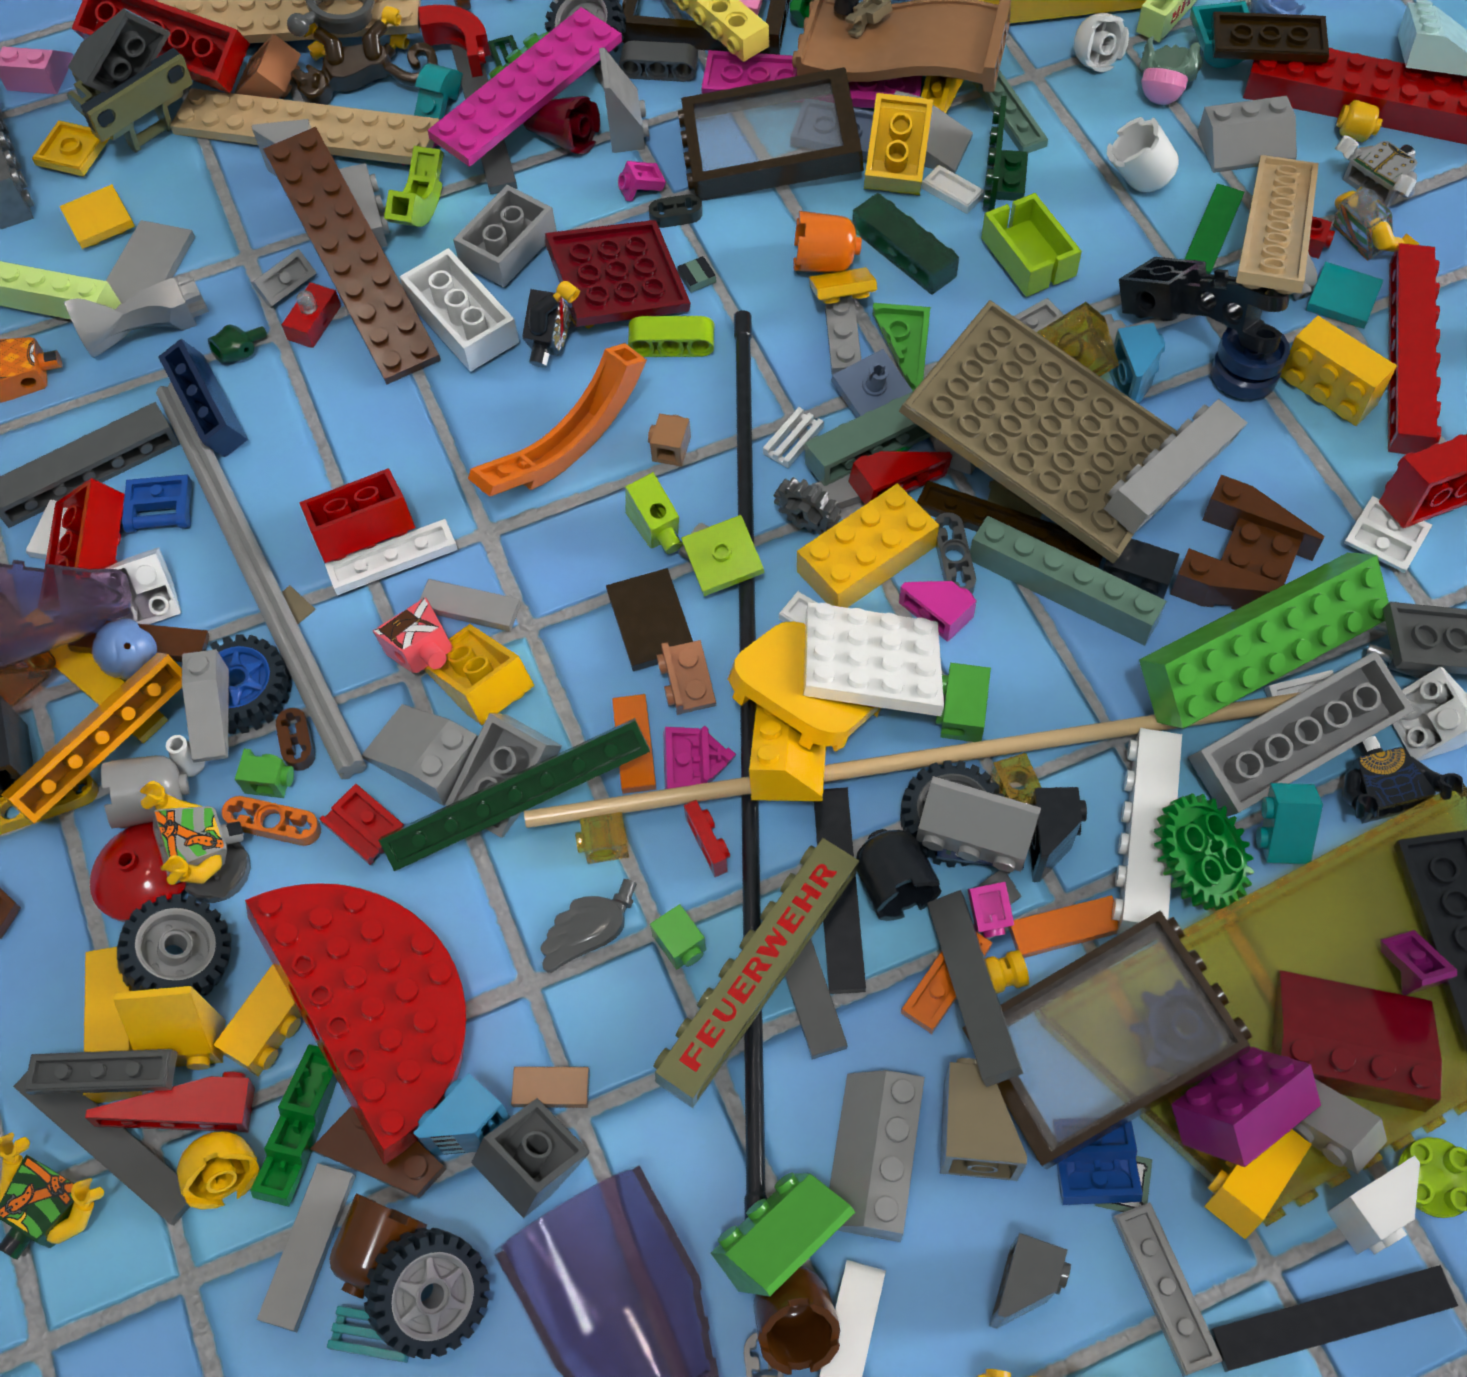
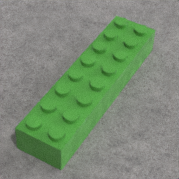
[1139,552,1389,729]

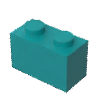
[1256,783,1323,864]

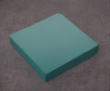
[1306,261,1383,329]

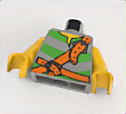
[140,781,244,885]

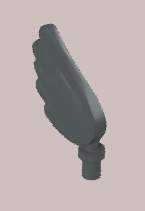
[541,879,637,973]

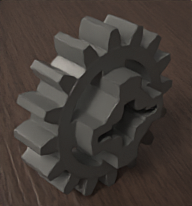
[773,477,841,535]

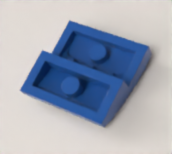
[1053,1117,1143,1205]

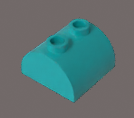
[1190,1,1250,68]

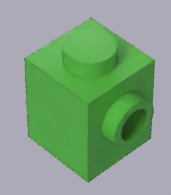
[650,904,706,970]

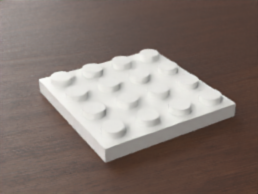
[803,602,944,717]

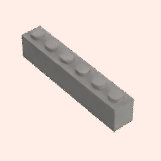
[1103,399,1247,534]

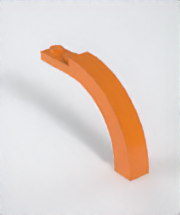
[468,343,647,497]

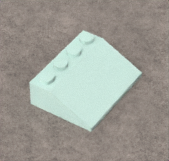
[1397,0,1467,76]

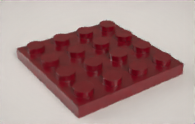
[544,220,691,327]

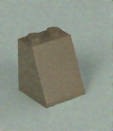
[940,1058,1027,1181]

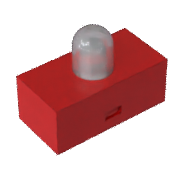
[281,282,341,348]

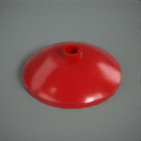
[90,823,187,922]

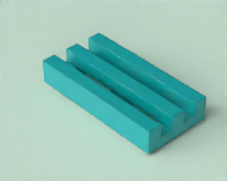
[327,1306,409,1363]

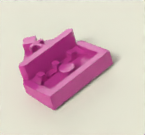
[663,726,736,789]

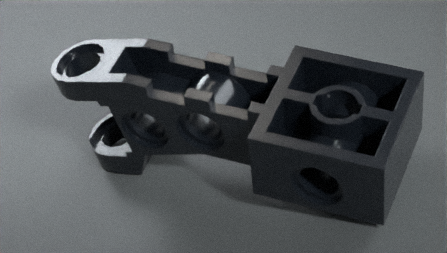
[1119,257,1290,354]

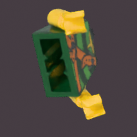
[0,1132,104,1260]

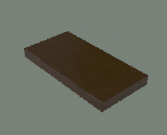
[1211,12,1329,63]

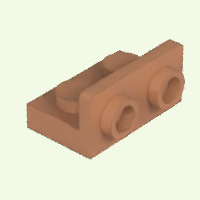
[656,640,716,715]

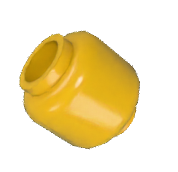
[1336,100,1383,142]

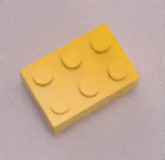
[1280,315,1397,426]

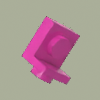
[618,161,666,201]
[967,882,1014,938]

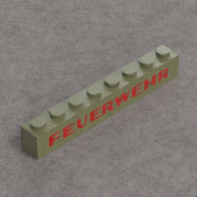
[653,838,859,1108]

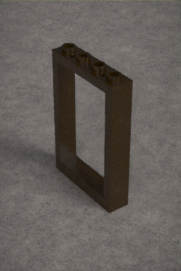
[622,0,791,55]

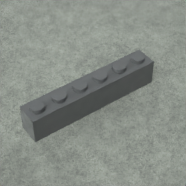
[0,402,180,528]

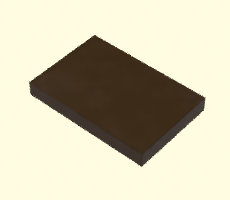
[606,568,693,671]

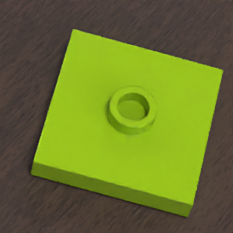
[681,515,765,596]

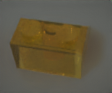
[1037,302,1119,377]

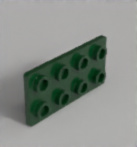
[983,96,1028,212]

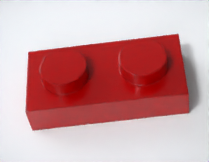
[684,800,730,877]

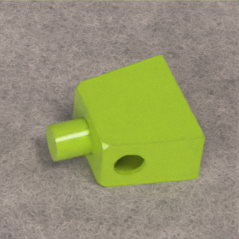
[625,472,683,554]

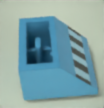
[413,1073,511,1156]

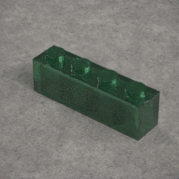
[852,193,959,295]

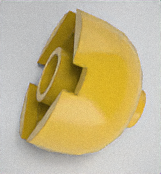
[177,1131,260,1210]

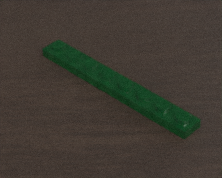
[378,718,650,871]

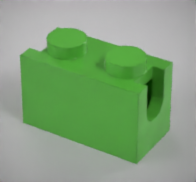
[935,662,991,742]

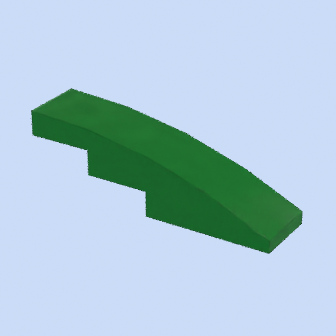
[250,1044,337,1207]

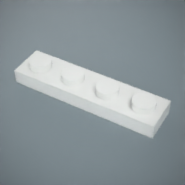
[325,519,458,595]

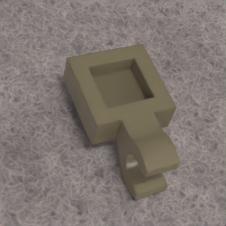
[846,0,893,37]

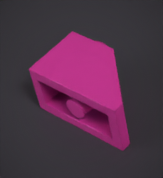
[899,581,977,642]

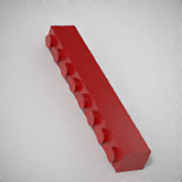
[1388,243,1441,454]

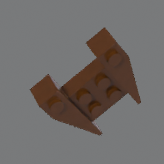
[1170,475,1325,610]

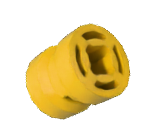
[985,950,1029,994]

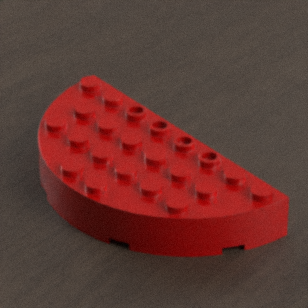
[245,883,466,1165]

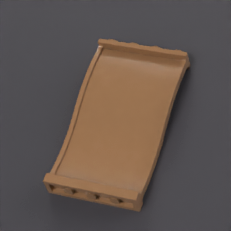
[792,0,1011,92]

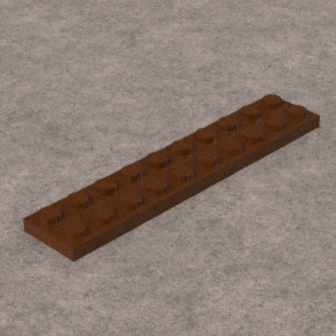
[263,127,441,385]

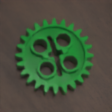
[1154,793,1254,911]

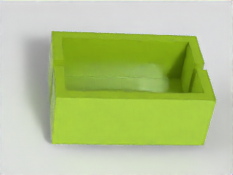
[981,193,1082,297]

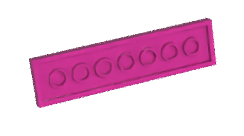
[427,7,622,167]
[701,50,922,108]

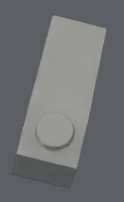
[182,649,229,763]

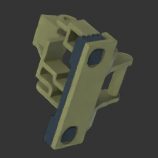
[67,48,193,153]

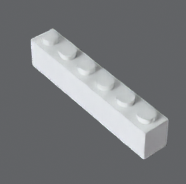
[1112,728,1182,941]

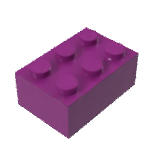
[1171,1047,1321,1167]

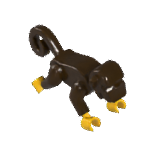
[291,6,438,105]

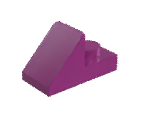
[1380,930,1457,995]

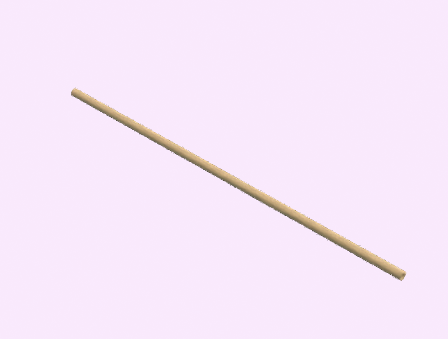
[524,692,1301,828]

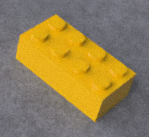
[797,483,939,608]

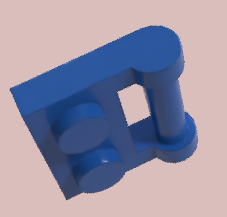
[122,474,192,533]

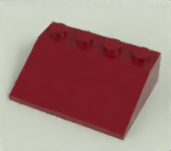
[1271,970,1442,1112]

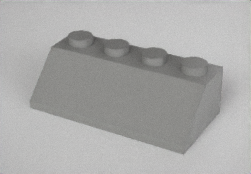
[829,1070,925,1242]

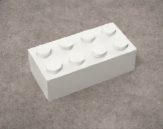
[399,248,519,372]

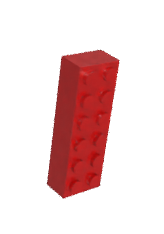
[72,0,250,93]

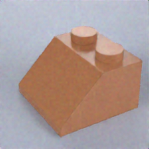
[234,34,301,99]

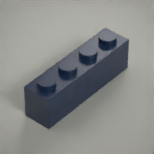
[158,339,248,457]

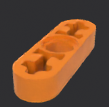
[221,796,321,846]

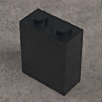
[0,695,33,798]

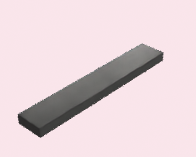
[927,890,1024,1087]
[13,1071,190,1226]

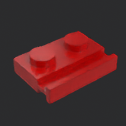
[319,784,404,865]

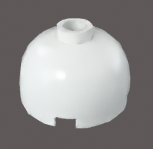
[1074,13,1129,73]

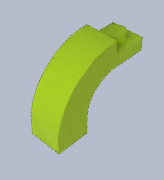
[384,146,444,227]

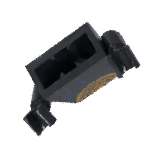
[1342,736,1463,824]

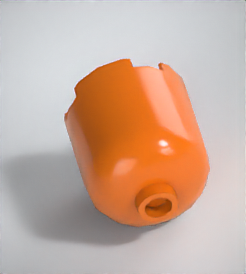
[793,211,862,273]

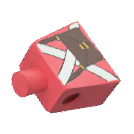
[373,597,453,673]

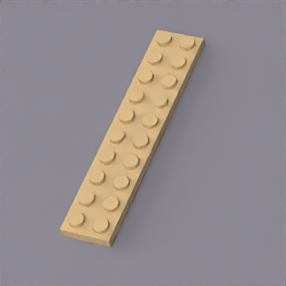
[156,0,421,43]
[170,88,440,165]
[1236,155,1319,294]

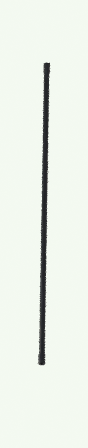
[734,310,768,1220]

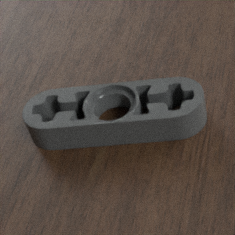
[935,512,976,594]

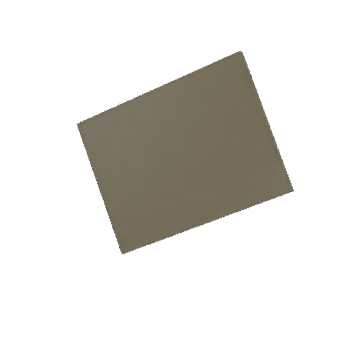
[899,300,1178,564]

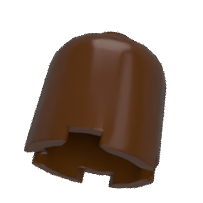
[329,1193,427,1299]
[753,1266,840,1375]

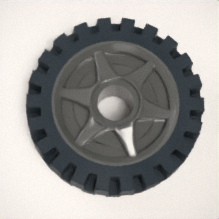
[900,760,1004,867]

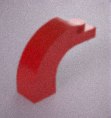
[418,4,491,77]

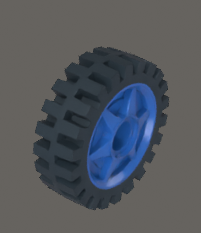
[202,634,292,734]

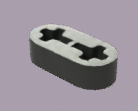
[649,194,702,228]

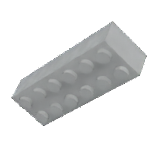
[1188,650,1415,817]

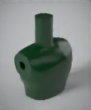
[208,324,267,363]

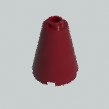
[523,96,600,155]

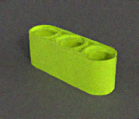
[628,316,715,357]

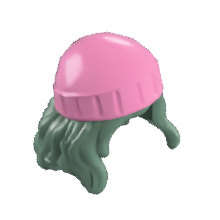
[1140,36,1203,105]

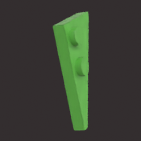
[872,303,930,391]

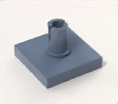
[831,349,912,418]

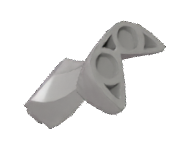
[64,277,209,358]

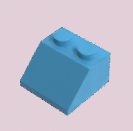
[1108,322,1165,404]

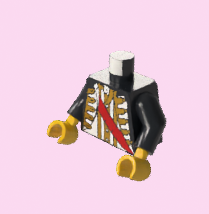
[522,281,595,368]

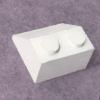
[1327,1155,1420,1255]

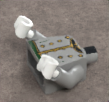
[1335,135,1417,208]

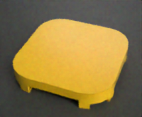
[727,621,882,752]

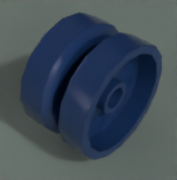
[1211,323,1290,400]

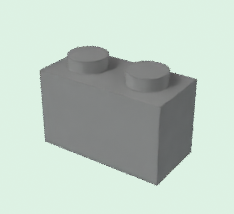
[1293,1079,1387,1174]

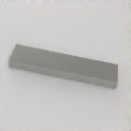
[257,1163,356,1332]
[1112,1202,1223,1377]

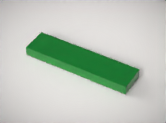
[1185,184,1245,274]

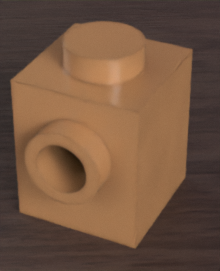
[648,413,691,467]

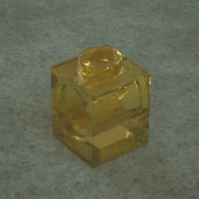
[990,753,1042,804]
[575,812,629,864]

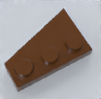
[310,1106,446,1198]

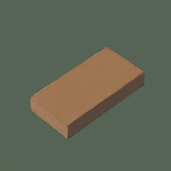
[511,1067,590,1108]

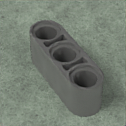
[619,41,699,82]

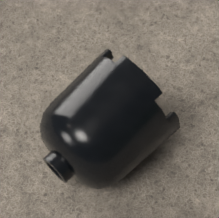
[856,829,942,921]

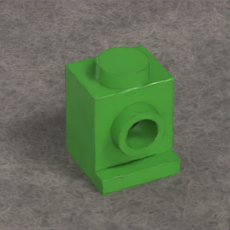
[235,748,294,798]

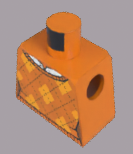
[0,337,62,403]

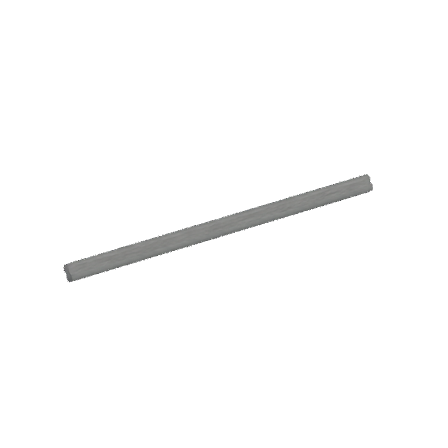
[156,382,367,779]

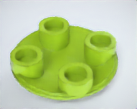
[1398,1137,1467,1218]

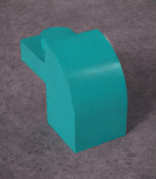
[414,63,463,120]

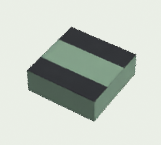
[677,256,716,293]

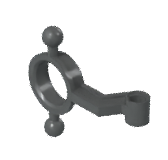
[287,0,375,37]

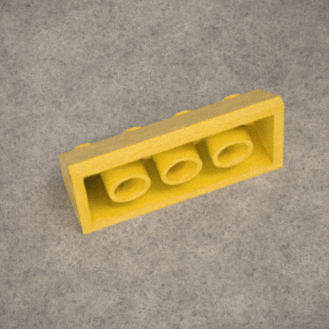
[749,704,826,801]

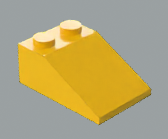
[864,93,933,195]
[424,624,534,725]
[113,986,226,1070]

